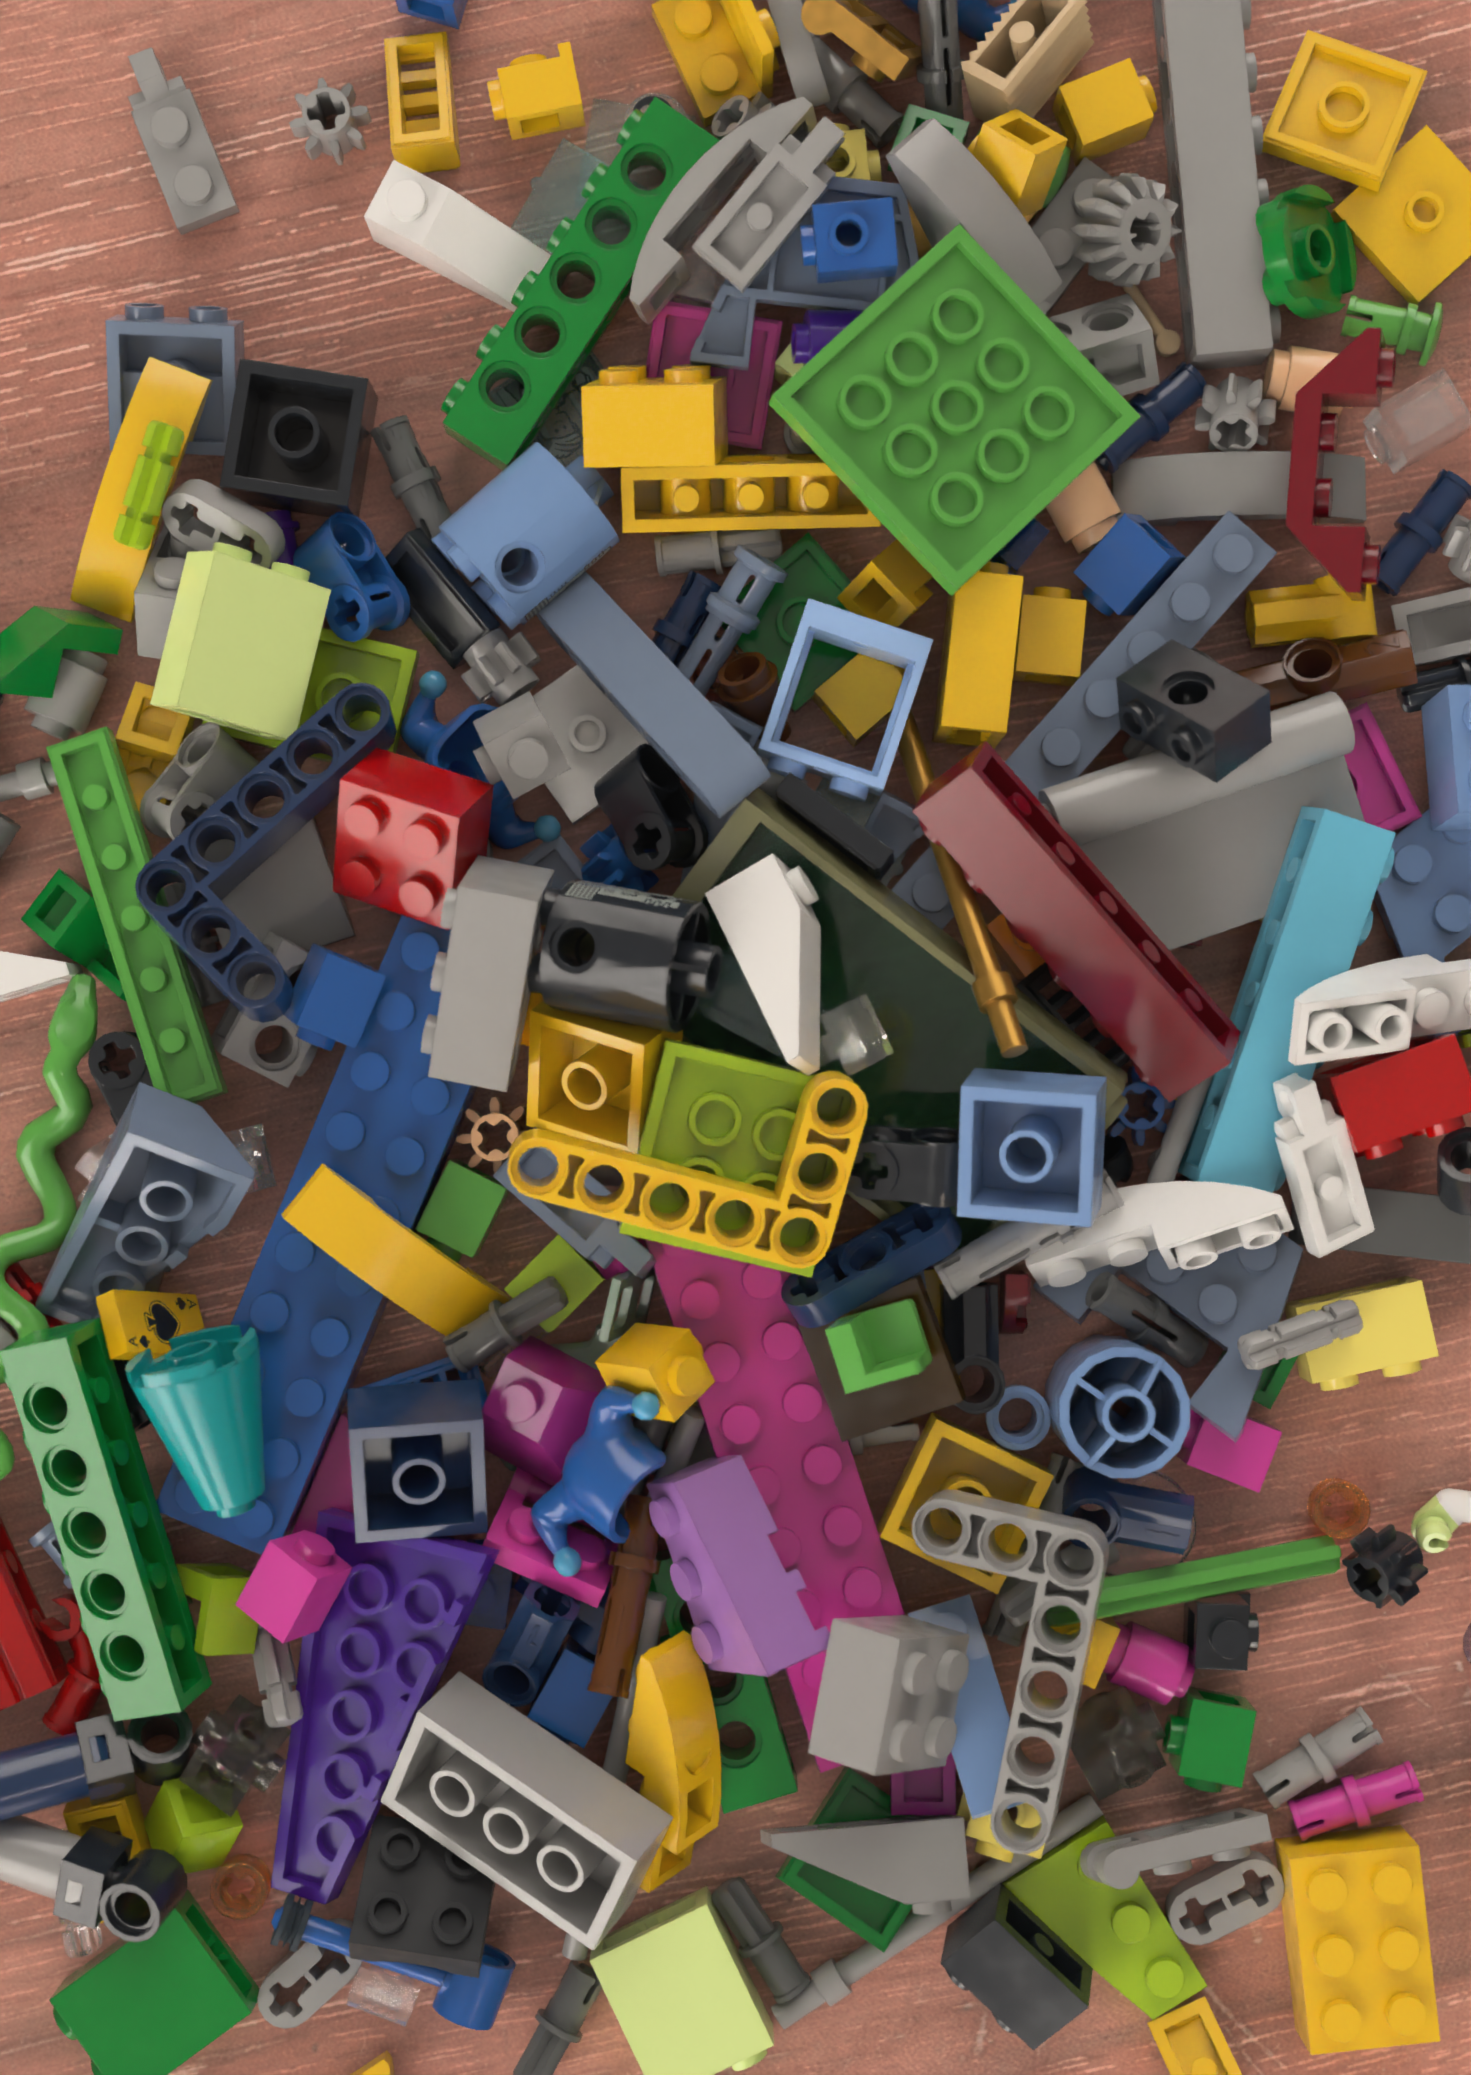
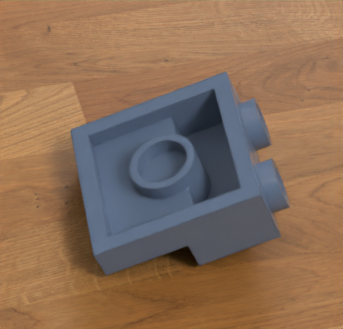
[105,303,244,456]

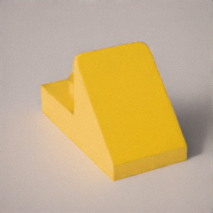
[1147,1996,1242,2075]

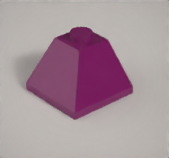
[482,1335,634,1486]

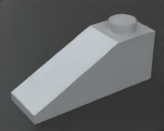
[760,1815,971,1915]

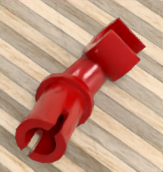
[39,1594,102,1736]

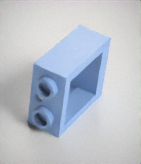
[758,598,933,801]

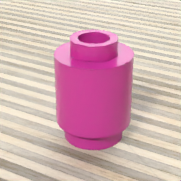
[1103,1621,1195,1705]

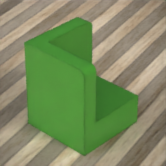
[825,1299,933,1394]

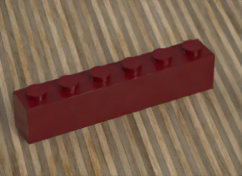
[912,741,1241,1102]

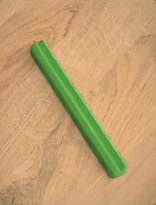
[1046,1535,1342,1627]

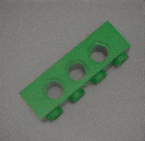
[649,1549,798,1814]

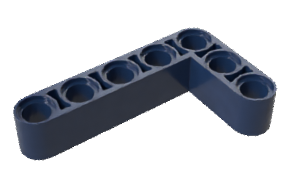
[135,682,397,1023]

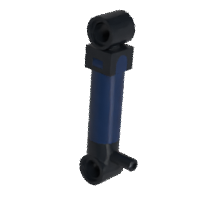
[0,1710,194,1821]

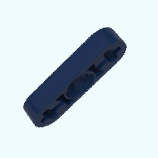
[781,1203,962,1328]

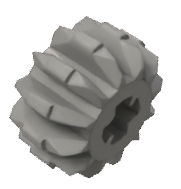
[1070,173,1183,287]

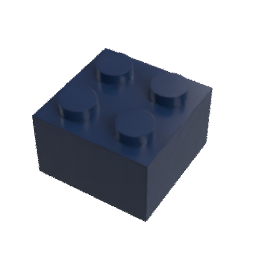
[347,1379,488,1543]

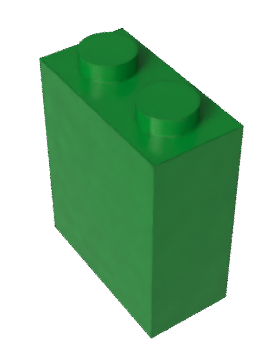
[49,1889,260,2075]

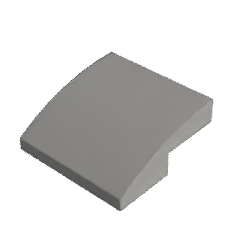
[204,817,356,951]

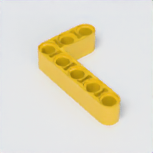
[508,1071,868,1268]

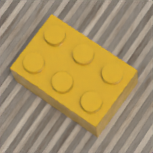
[1274,1825,1441,2055]

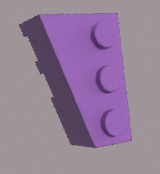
[647,1455,830,1676]

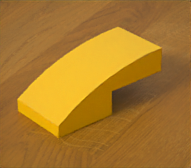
[115,681,195,824]

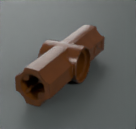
[1235,629,1418,712]

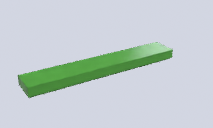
[46,726,228,1104]

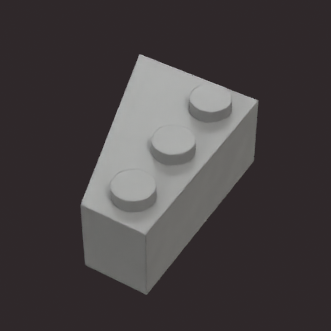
[421,855,555,1092]

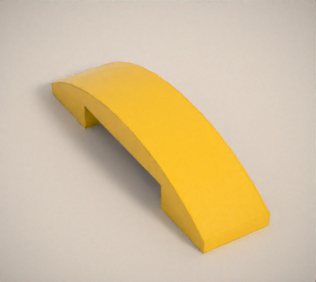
[70,357,213,623]
[281,1163,512,1336]

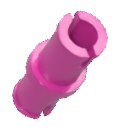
[1287,1760,1424,1842]

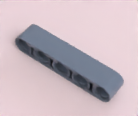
[536,572,771,819]

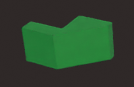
[0,606,123,698]
[21,869,127,1002]

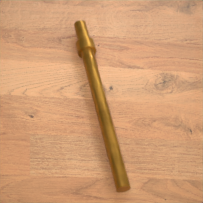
[887,709,1028,1058]

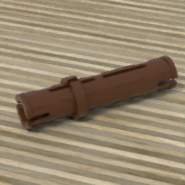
[587,1494,661,1699]

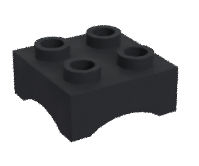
[349,1815,495,1978]

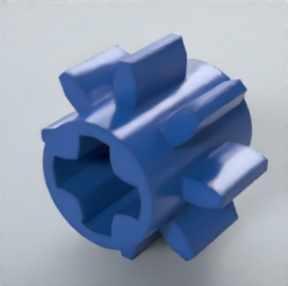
[580,823,659,892]
[1107,1066,1176,1146]

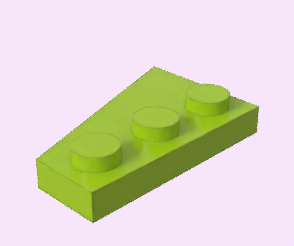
[1002,1815,1207,2020]

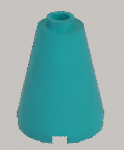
[125,1325,265,1518]

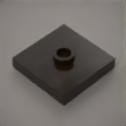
[798,1274,966,1442]

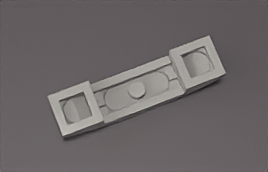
[629,97,817,325]
[1111,451,1366,526]

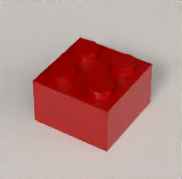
[332,747,494,931]
[1312,1034,1471,1160]

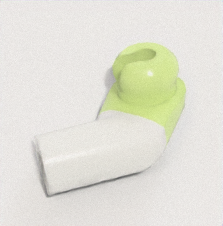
[1411,1488,1471,1553]

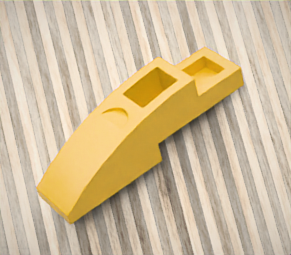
[625,1630,721,1893]

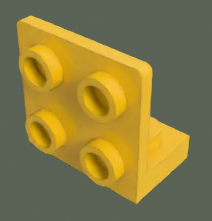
[651,0,780,127]

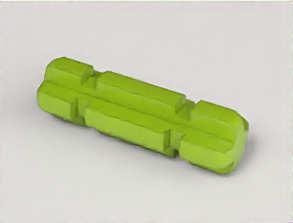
[113,421,184,550]

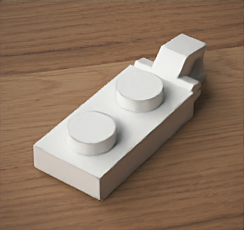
[1273,1073,1375,1258]

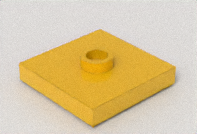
[1262,30,1428,192]
[1331,125,1471,304]

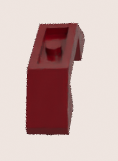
[1286,328,1396,601]

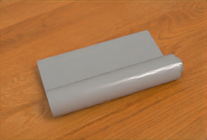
[1038,691,1365,950]

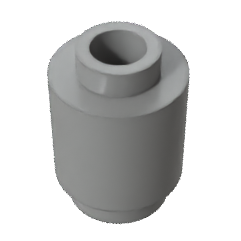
[24,648,108,741]

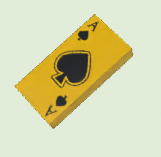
[96,1289,205,1360]

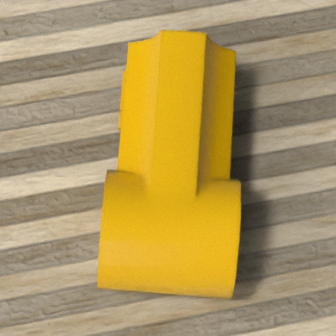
[1244,575,1377,648]

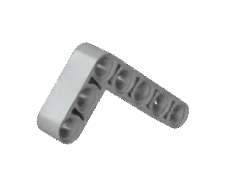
[912,1489,1109,1854]

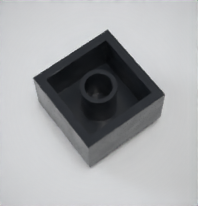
[220,358,378,518]

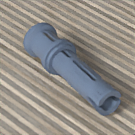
[678,544,788,697]

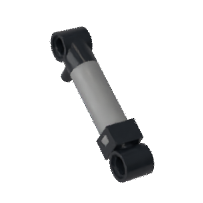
[0,1815,188,1942]

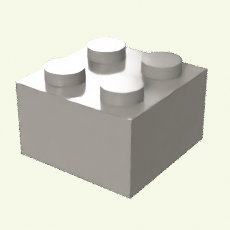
[808,1615,970,1776]

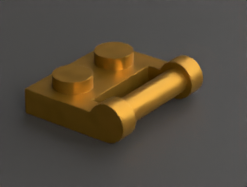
[801,0,922,83]

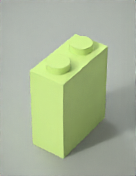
[150,542,331,740]
[589,1886,774,2075]

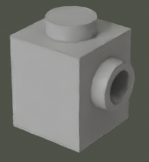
[472,691,571,800]

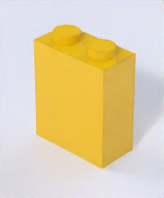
[932,562,1024,749]

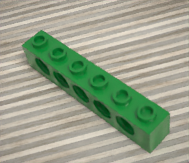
[441,97,720,471]
[0,1318,212,1722]

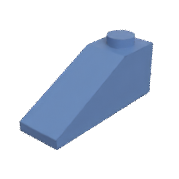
[908,1594,1025,1820]

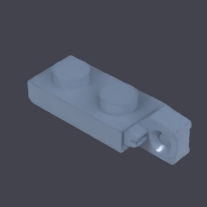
[493,1127,656,1280]

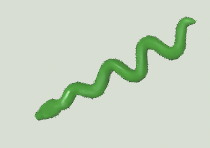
[0,973,98,1481]

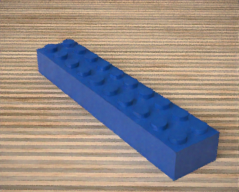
[157,915,478,1555]

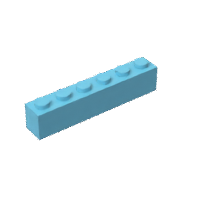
[1178,806,1396,1193]

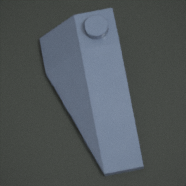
[35,1082,255,1323]

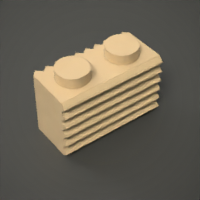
[961,0,1095,122]

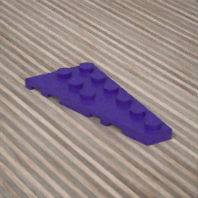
[271,1507,500,1905]

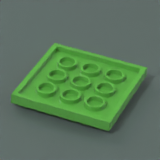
[768,224,1140,597]

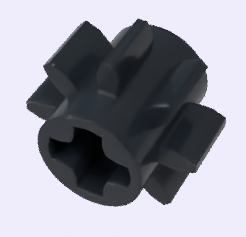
[1342,1524,1428,1609]

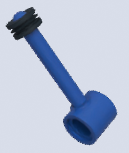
[270,1893,516,2030]

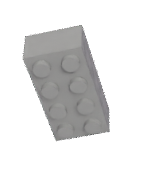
[380,1671,674,1951]

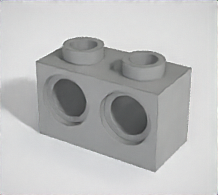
[1049,293,1160,396]
[211,930,318,1088]

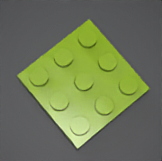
[618,1038,860,1278]

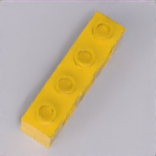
[620,453,881,533]

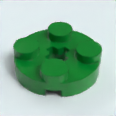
[1256,184,1357,320]

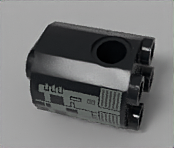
[528,879,723,1033]

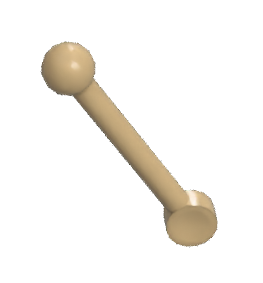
[1122,284,1181,357]

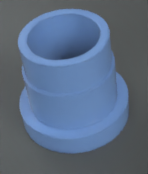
[985,1385,1051,1451]

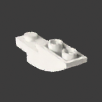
[1288,954,1471,1066]
[1024,1181,1294,1287]

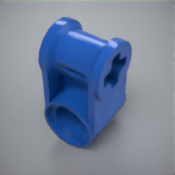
[293,512,411,642]

